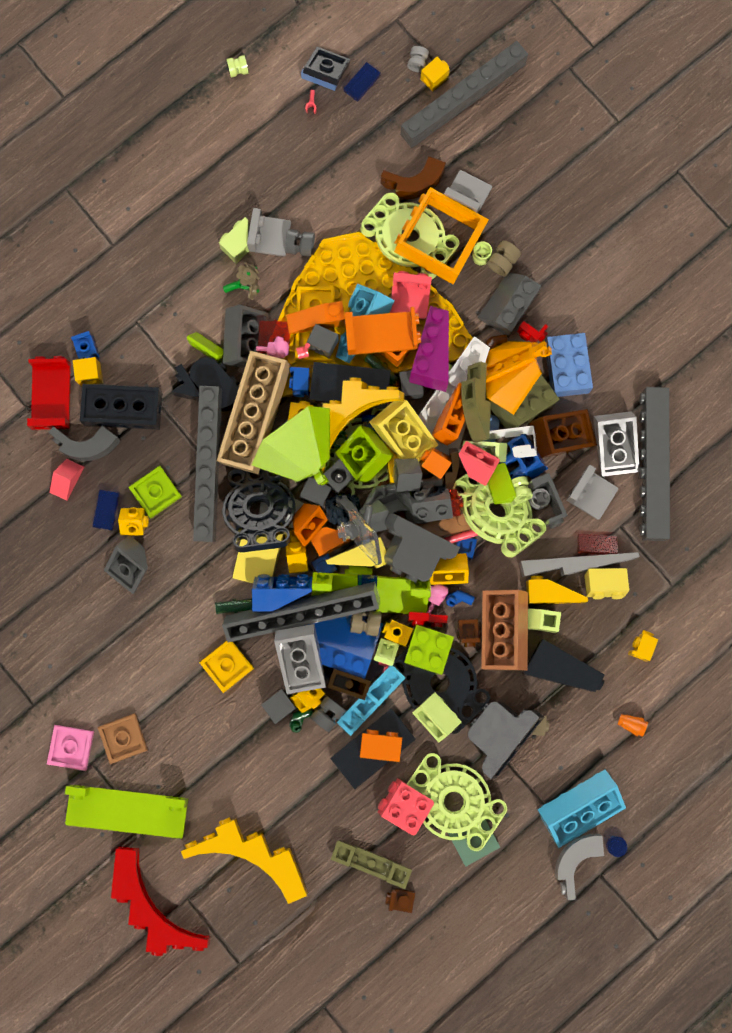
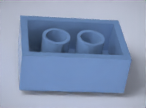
[545,333,593,397]

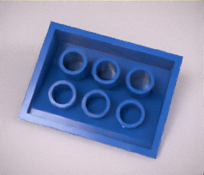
[304,615,383,679]

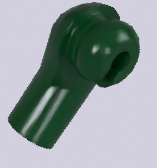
[289,709,312,733]

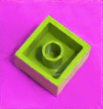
[335,426,394,482]
[404,625,454,675]

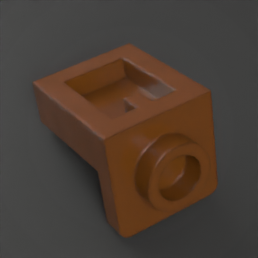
[385,887,415,913]

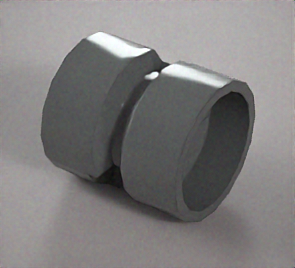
[285,229,315,257]
[310,695,346,733]

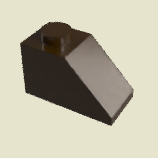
[328,669,371,700]

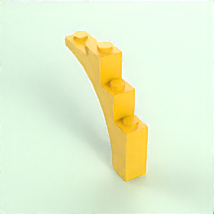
[321,378,404,473]
[181,817,308,904]

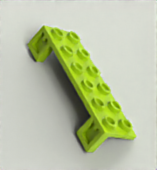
[312,572,431,614]
[65,785,188,839]

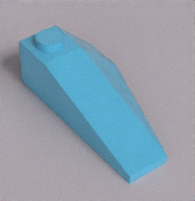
[336,284,395,363]

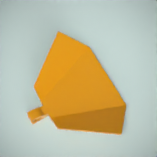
[485,341,552,415]

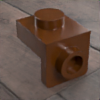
[458,619,480,647]

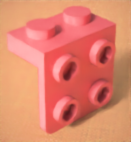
[389,271,432,320]
[378,778,434,835]

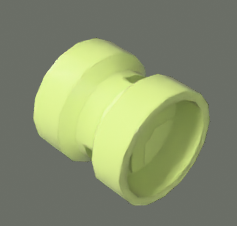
[227,55,249,78]
[472,241,492,265]
[511,476,533,503]

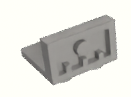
[444,170,492,213]
[247,208,291,257]
[566,465,618,520]

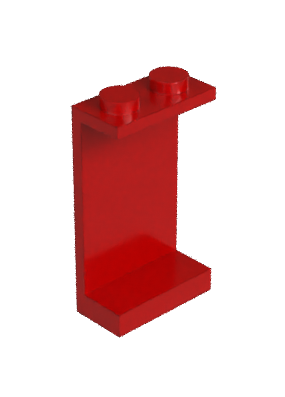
[27,356,71,430]

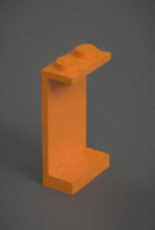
[345,307,421,355]

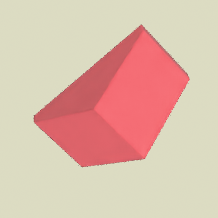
[49,459,84,501]

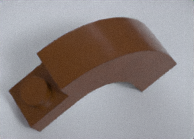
[381,156,446,199]

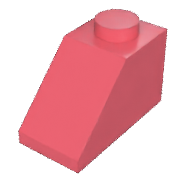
[458,441,500,486]

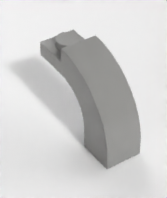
[555,833,604,900]

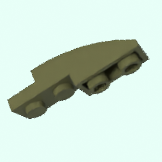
[461,361,491,443]

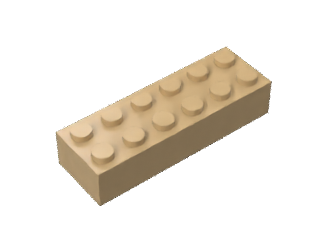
[217,351,291,474]

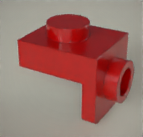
[517,321,548,342]

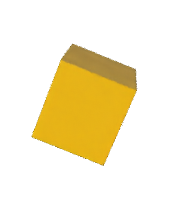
[73,357,103,386]

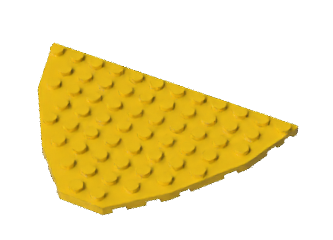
[269,232,473,398]

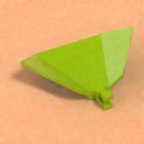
[252,406,330,486]

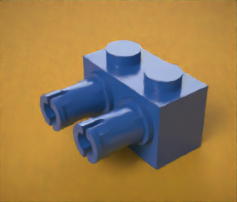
[499,434,548,480]

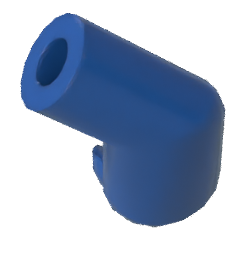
[446,590,475,607]

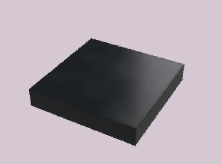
[303,47,350,86]

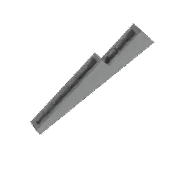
[519,552,640,578]

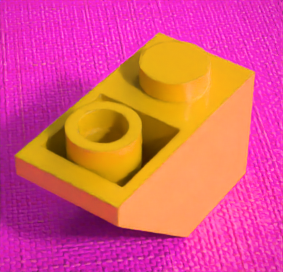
[285,530,308,573]

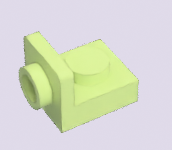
[374,638,399,666]

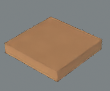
[98,713,148,764]

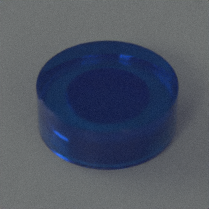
[606,836,627,857]

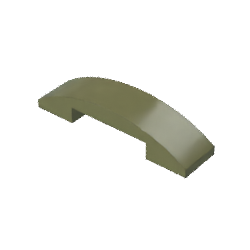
[331,840,412,889]

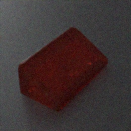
[577,534,618,555]

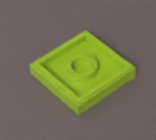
[129,466,182,519]

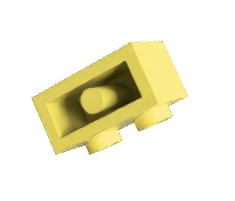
[584,568,629,599]

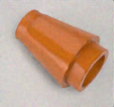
[617,714,648,737]

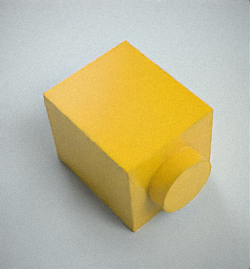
[420,57,450,92]

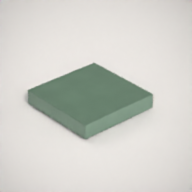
[447,820,500,867]

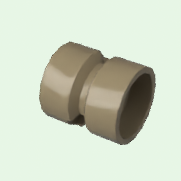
[487,240,521,277]
[350,610,381,637]

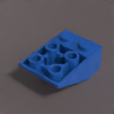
[252,574,313,612]

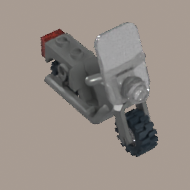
[325,477,463,565]

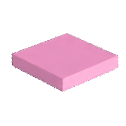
[47,725,94,771]

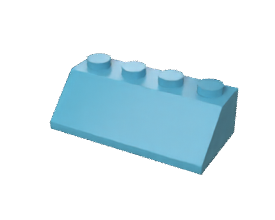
[537,770,626,848]

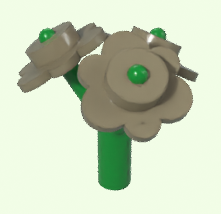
[223,262,260,300]

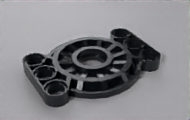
[222,469,296,553]
[393,647,490,734]

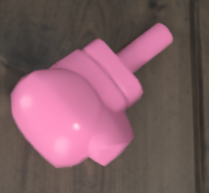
[256,337,289,358]
[427,584,449,614]

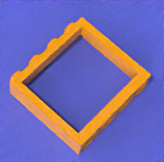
[394,187,489,284]

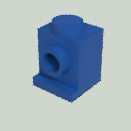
[71,331,100,359]
[289,367,310,397]

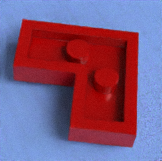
[408,612,448,627]

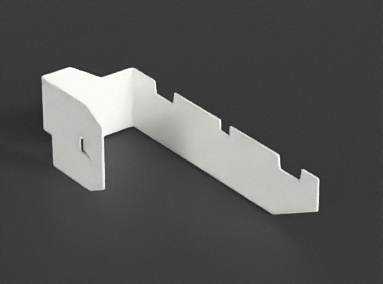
[488,426,537,458]

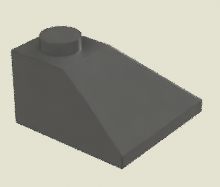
[104,535,148,594]

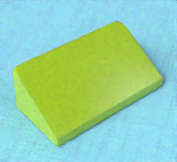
[187,332,224,363]
[487,463,516,504]

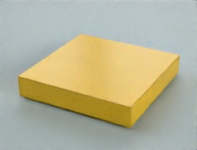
[199,641,254,693]

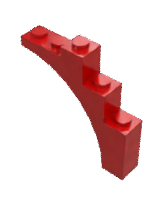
[111,847,210,956]

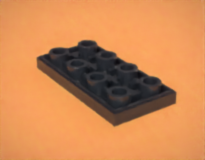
[309,362,391,409]
[330,709,416,789]

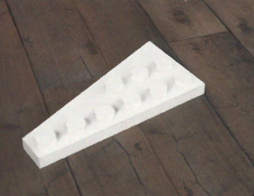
[418,336,490,455]

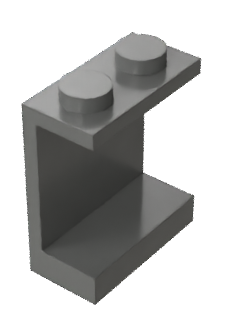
[528,473,568,529]

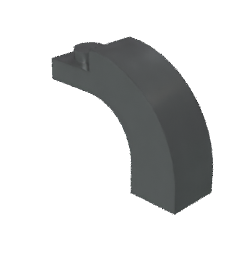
[49,426,120,461]

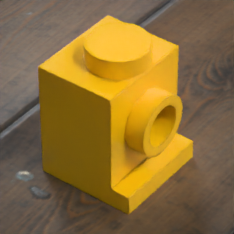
[382,620,413,647]
[628,630,658,662]

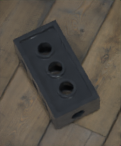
[79,384,163,430]

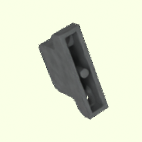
[384,513,460,582]

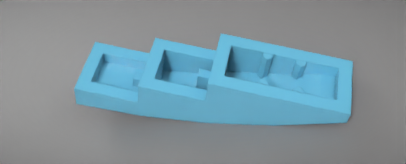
[336,666,405,736]

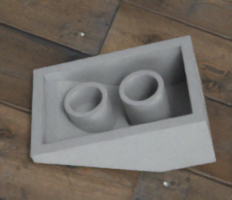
[594,411,640,477]
[274,624,326,694]

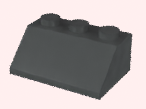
[478,272,541,338]
[223,304,269,368]

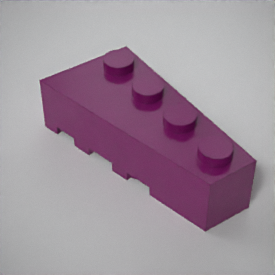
[409,306,449,392]

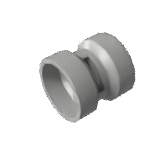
[407,46,429,72]
[529,488,550,510]

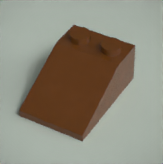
[530,409,597,458]

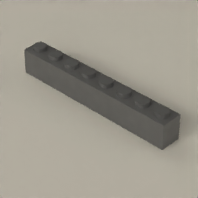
[400,41,528,148]
[193,386,222,542]
[639,387,670,541]
[222,582,380,642]

